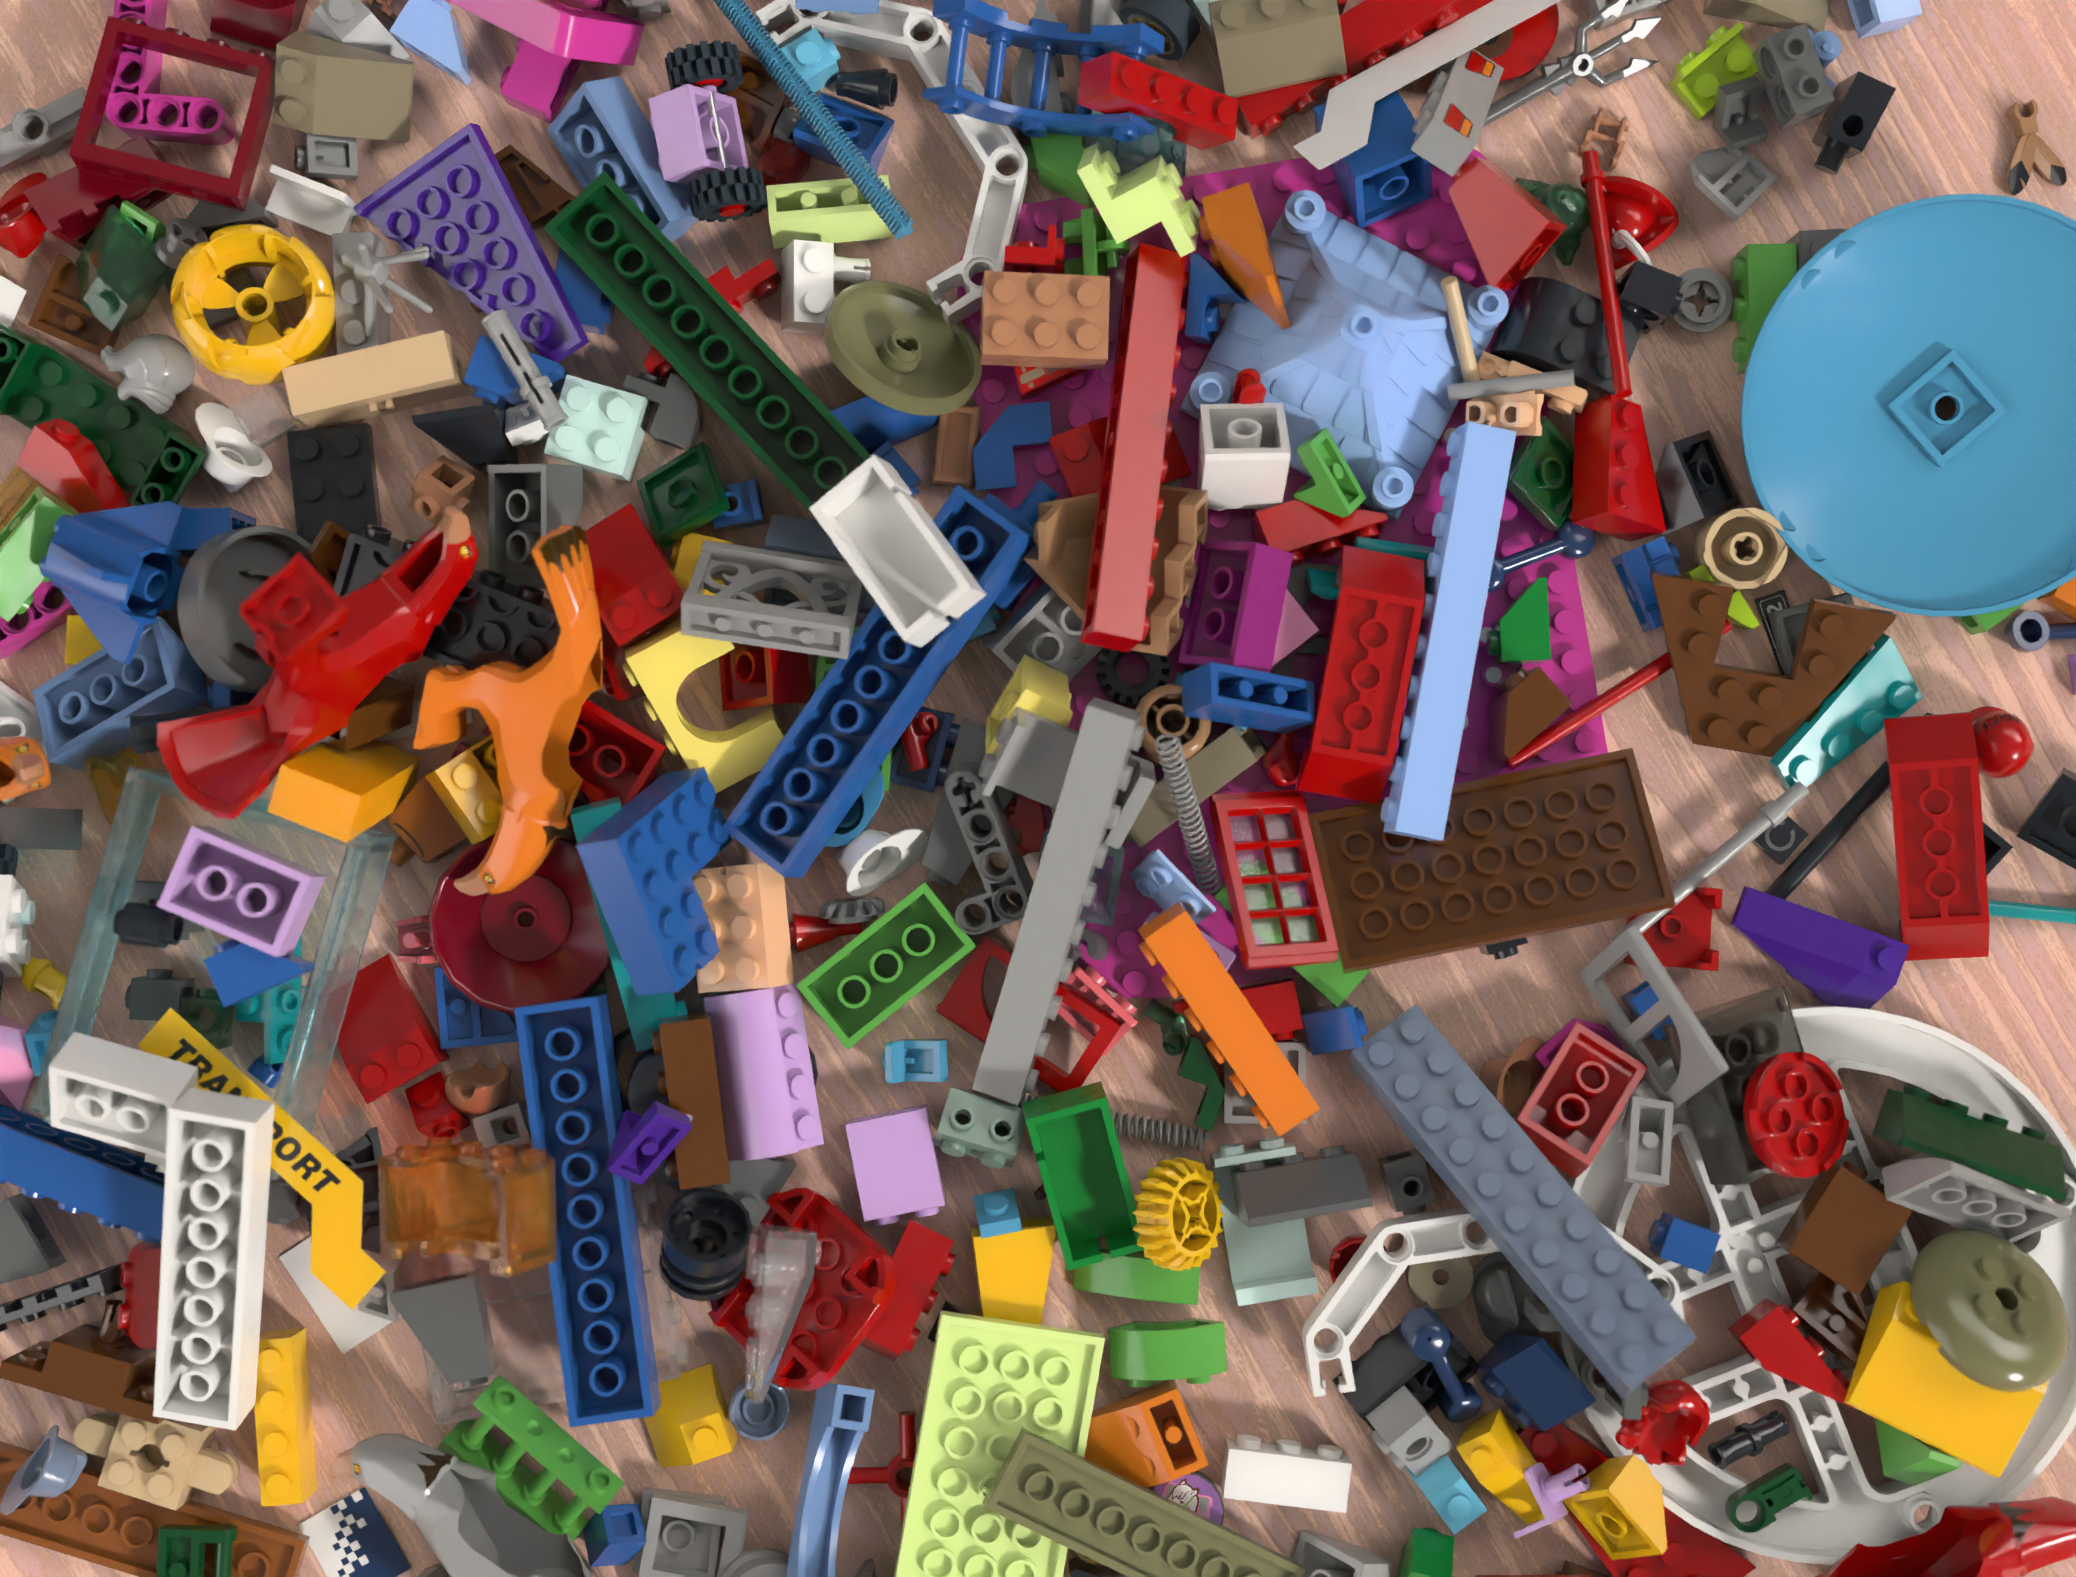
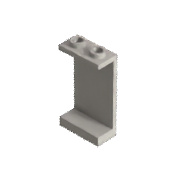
[978,706,1156,850]

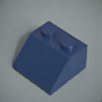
[1474,1333,1596,1432]

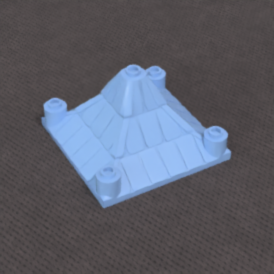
[1180,190,1509,522]

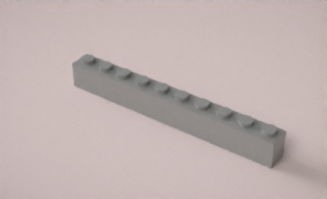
[972,697,1146,1105]

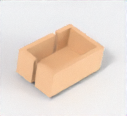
[691,863,794,993]

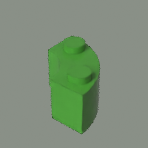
[1108,1318,1227,1387]

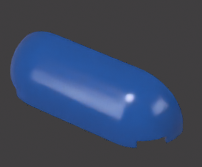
[830,396,939,454]

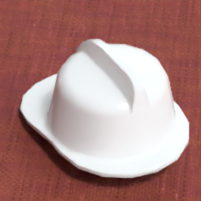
[195,402,273,493]
[836,828,929,897]

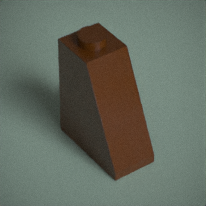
[320,676,414,751]

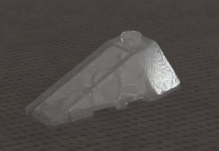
[745,1223,822,1403]

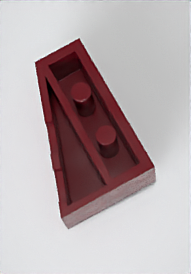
[23,136,173,253]

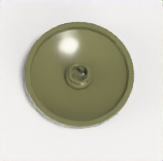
[824,281,982,416]

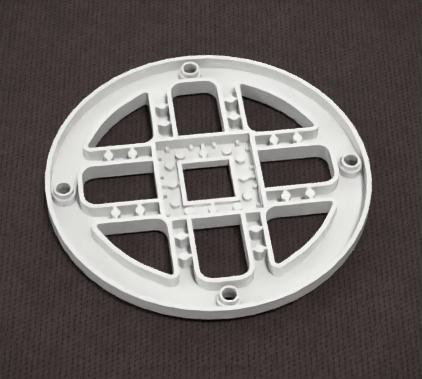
[1556,1005,2076,1565]

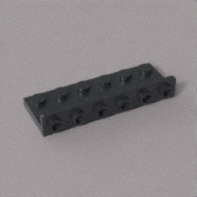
[333,525,561,671]

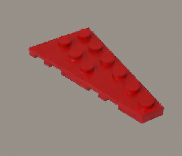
[1515,1423,1757,1577]

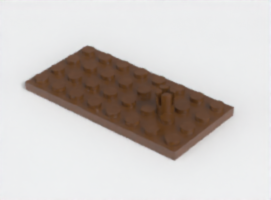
[1308,748,1676,974]

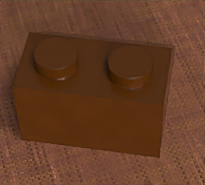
[1489,666,1572,762]

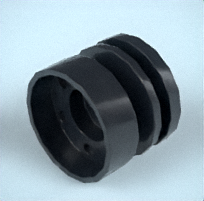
[659,1188,752,1302]

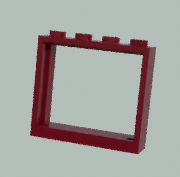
[69,16,276,212]

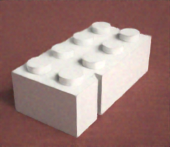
[809,455,986,647]

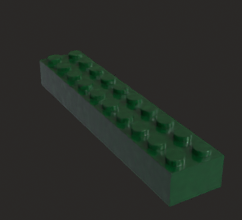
[543,171,872,524]

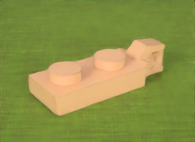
[1477,351,1588,415]

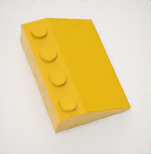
[1844,1281,2048,1478]

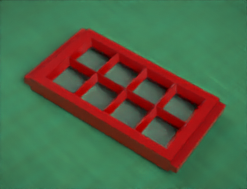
[1209,790,1339,970]

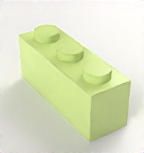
[766,175,895,249]

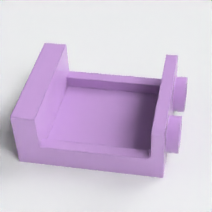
[845,1104,946,1226]

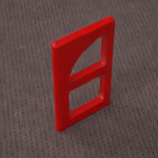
[936,933,1123,1093]

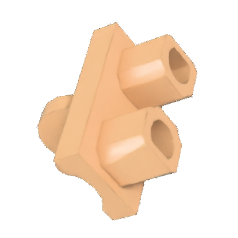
[1465,393,1544,436]

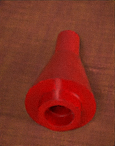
[788,913,862,953]

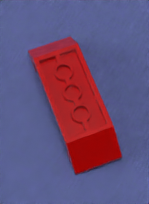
[1296,545,1425,804]
[1883,712,1990,961]

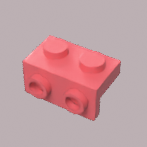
[1058,964,1138,1056]

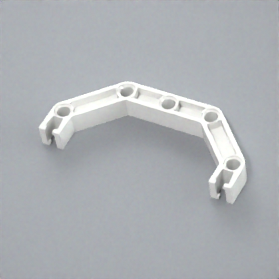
[755,0,1028,328]
[1302,1207,1685,1397]

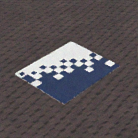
[299,1487,410,1577]

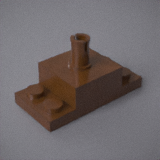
[0,1299,166,1425]

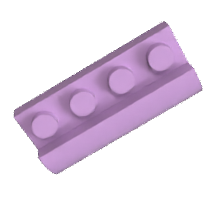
[703,982,824,1161]

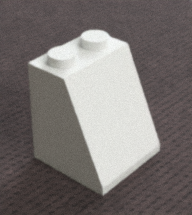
[1197,403,1291,511]

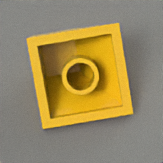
[643,1362,738,1468]
[1562,1454,1667,1560]

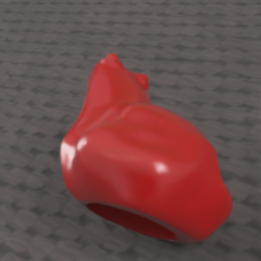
[1262,729,1300,787]

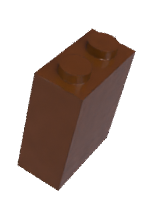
[1775,1160,1912,1296]

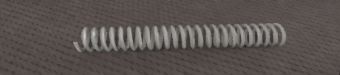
[1155,734,1221,895]
[1009,1093,1210,1151]

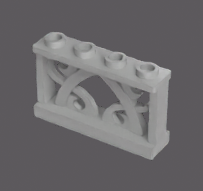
[681,540,865,660]

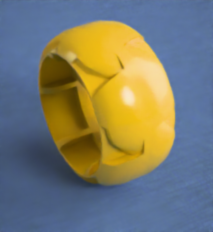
[170,224,336,386]

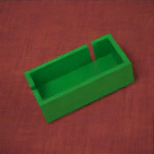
[1022,1081,1144,1271]

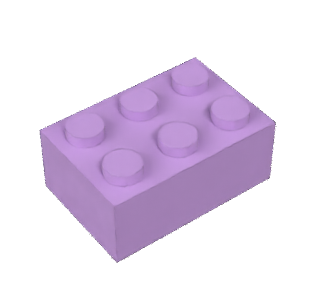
[157,826,326,957]

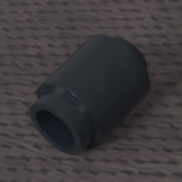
[113,901,184,948]

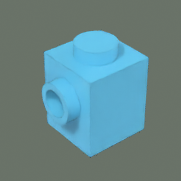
[781,28,841,93]

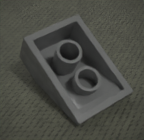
[488,464,583,589]

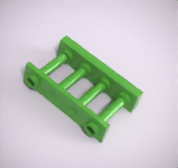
[437,1374,625,1542]

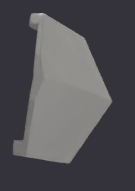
[1687,145,1777,222]

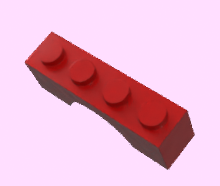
[1078,51,1238,150]

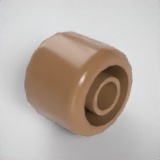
[1135,684,1212,769]

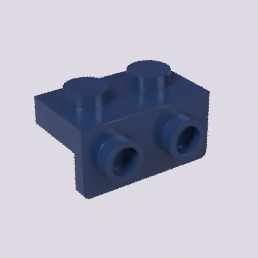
[890,706,960,794]

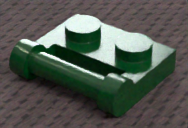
[157,1524,238,1577]

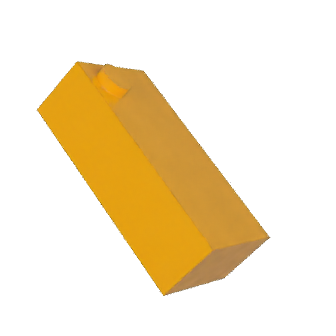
[267,739,422,843]

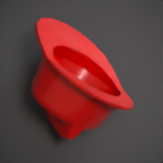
[0,172,47,259]

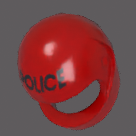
[1970,706,2034,778]

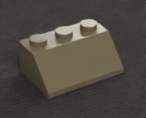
[1208,0,1347,98]

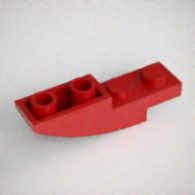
[644,258,781,378]

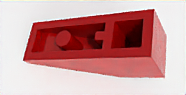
[16,418,131,513]
[1171,978,1304,1041]

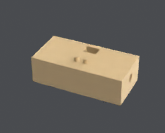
[282,330,474,429]

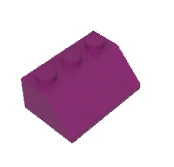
[1178,541,1293,673]

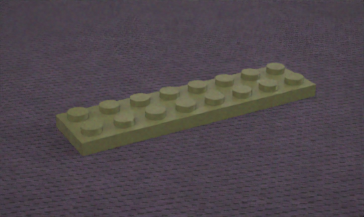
[982,1428,1306,1577]

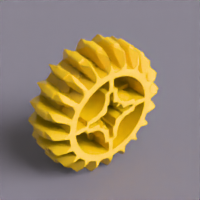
[1132,1157,1224,1271]

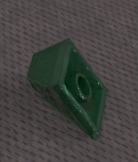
[76,204,173,332]

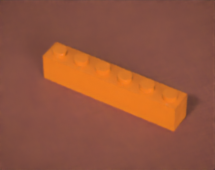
[1137,901,1320,1137]

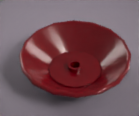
[428,834,611,1016]

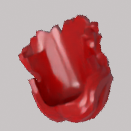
[1615,1379,1710,1466]

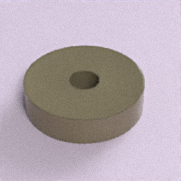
[1406,1257,1473,1310]

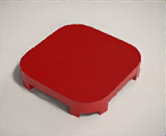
[707,1187,897,1391]

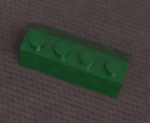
[1872,1085,2066,1201]

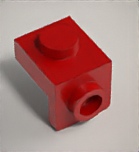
[405,1071,471,1143]

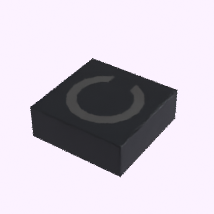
[1752,816,1809,865]

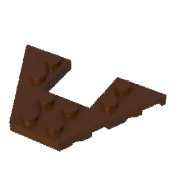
[1649,570,1897,757]

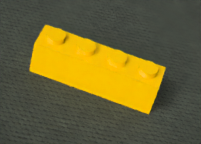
[254,1328,318,1507]

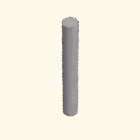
[1448,369,1575,401]

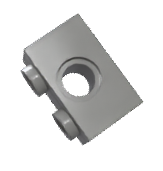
[1366,1385,1455,1477]

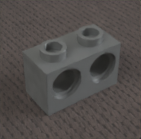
[1752,23,1835,129]

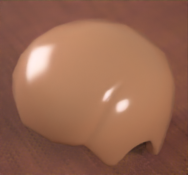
[445,1061,511,1115]

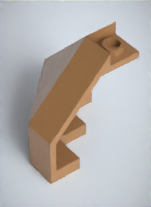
[1023,485,1208,656]

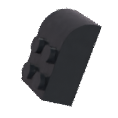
[1490,277,1646,402]

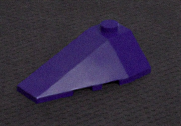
[1730,886,1910,1009]

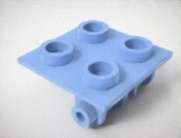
[1129,849,1216,924]

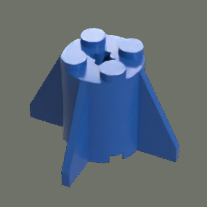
[40,501,187,665]

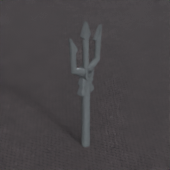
[1482,0,1662,128]

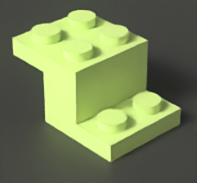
[1077,142,1201,257]

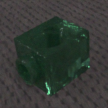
[180,988,235,1050]

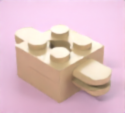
[73,1412,240,1511]

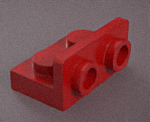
[1004,224,1064,274]

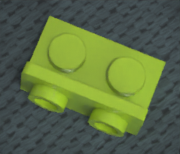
[1668,22,1759,121]

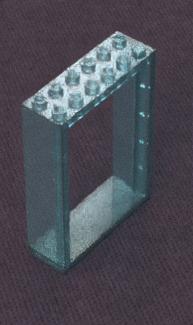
[29,767,396,1183]

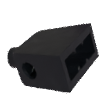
[1812,71,1896,175]

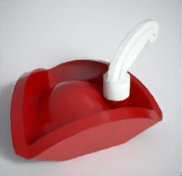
[1602,176,1679,270]

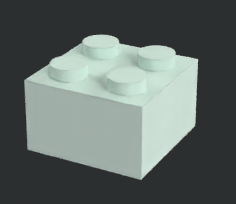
[544,375,653,483]

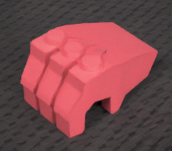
[396,915,438,964]

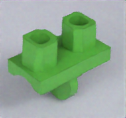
[1063,208,1130,276]

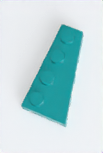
[1769,633,1923,791]

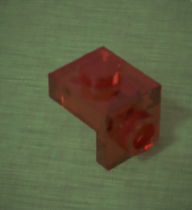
[755,138,812,196]

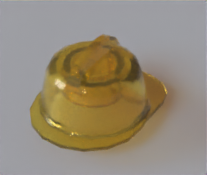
[83,748,152,842]

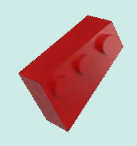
[1572,394,1666,542]
[859,1220,956,1362]

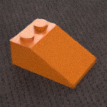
[1198,182,1291,329]

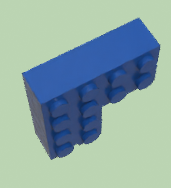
[576,767,733,996]

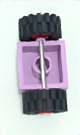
[648,40,768,222]

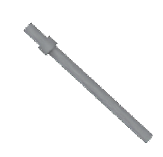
[1611,781,1809,941]

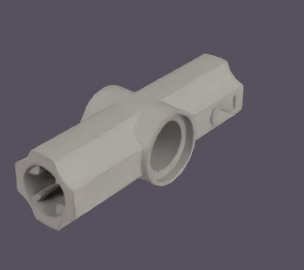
[0,87,103,175]

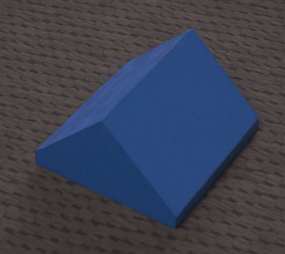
[793,93,895,175]

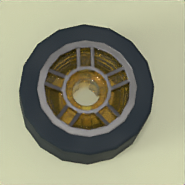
[1120,0,1200,61]

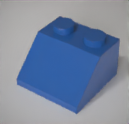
[463,335,571,412]

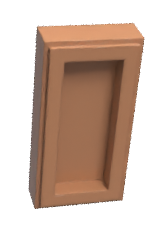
[932,405,981,489]

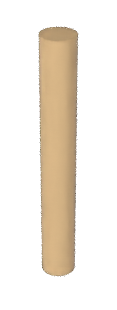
[1440,276,1480,382]

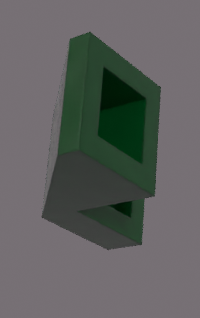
[1177,1034,1225,1131]

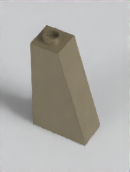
[1126,725,1269,847]

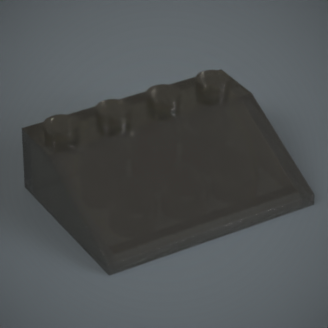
[1661,986,1804,1185]

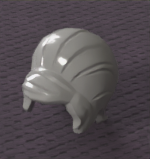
[101,334,195,414]

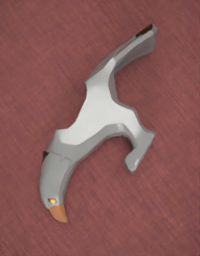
[330,1434,595,1577]

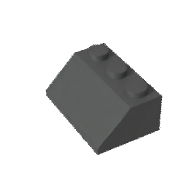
[1230,1145,1373,1227]

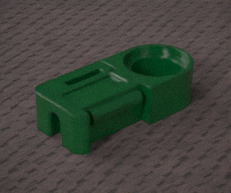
[1725,1463,1813,1533]

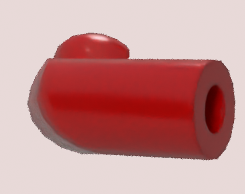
[901,712,938,772]

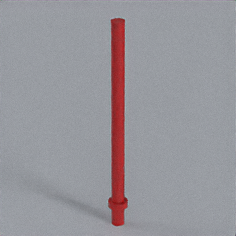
[1580,150,1632,398]
[1504,618,1732,770]

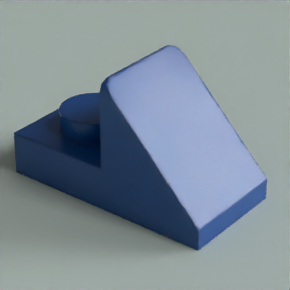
[1185,253,1247,344]

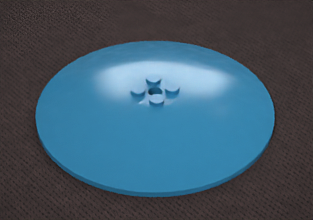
[1740,194,2076,617]

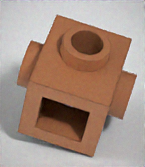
[408,455,476,526]

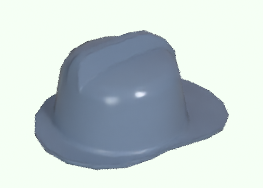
[0,1425,87,1515]

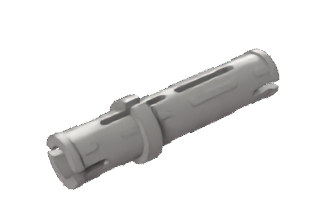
[481,309,569,431]

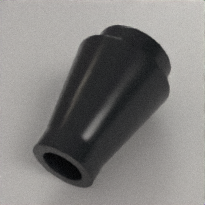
[836,68,898,110]

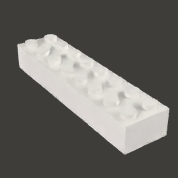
[153,1088,275,1431]

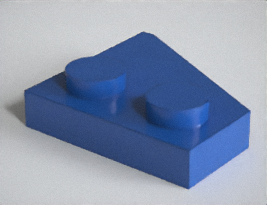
[434,967,519,1049]

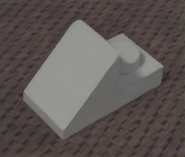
[1617,1096,1674,1187]
[358,1249,416,1322]

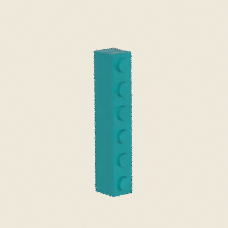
[570,796,688,1052]

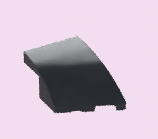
[302,1127,400,1255]

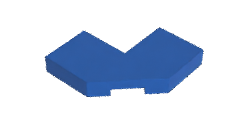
[972,401,1053,492]

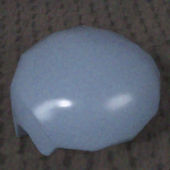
[728,1376,791,1441]

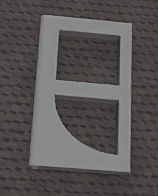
[1578,925,1730,1111]
[638,1492,750,1577]

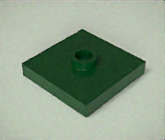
[1507,415,1574,532]
[637,441,730,549]

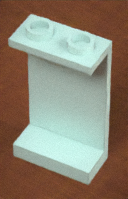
[1211,1137,1319,1306]

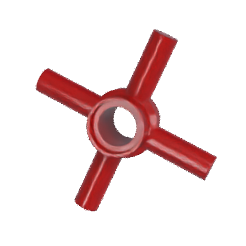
[847,1411,916,1533]

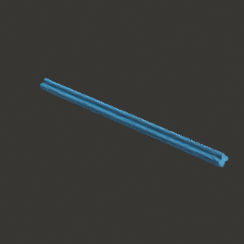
[713,0,915,239]

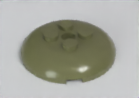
[1911,1229,2069,1392]

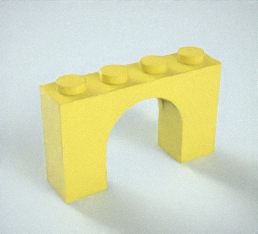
[622,620,786,794]

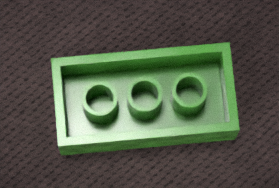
[796,881,978,1050]

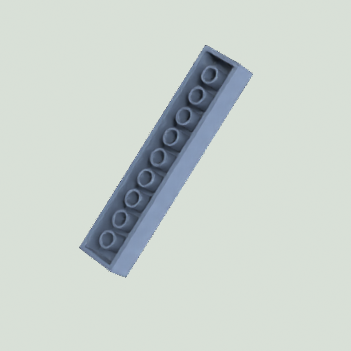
[1349,1004,1697,1399]

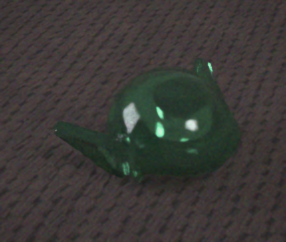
[1515,177,1591,267]

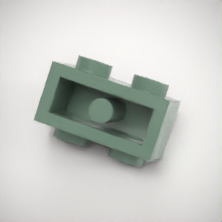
[934,1087,1026,1169]

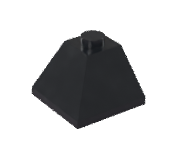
[412,403,519,476]
[1655,430,1741,536]

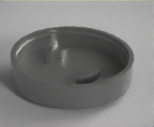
[178,526,312,694]

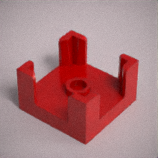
[1624,886,1723,971]

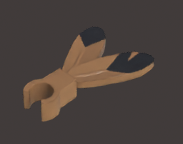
[2005,99,2067,196]

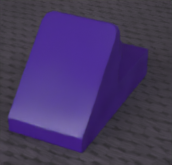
[606,1101,692,1185]

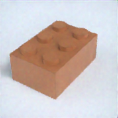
[979,271,1110,370]

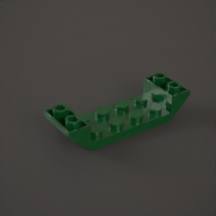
[0,322,207,506]

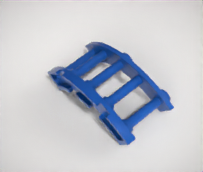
[922,0,1165,142]

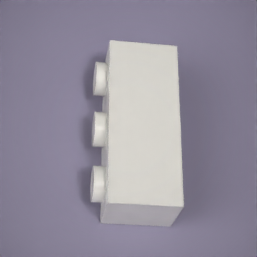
[1220,1434,1352,1513]

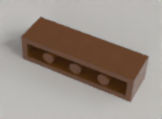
[652,1012,730,1190]

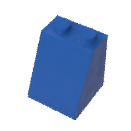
[1314,90,1432,228]

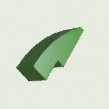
[1073,1249,1200,1305]

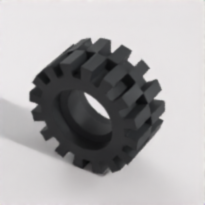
[1096,647,1170,707]

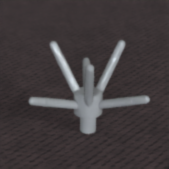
[342,243,433,338]

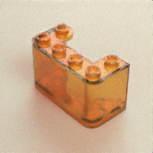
[378,1137,558,1277]

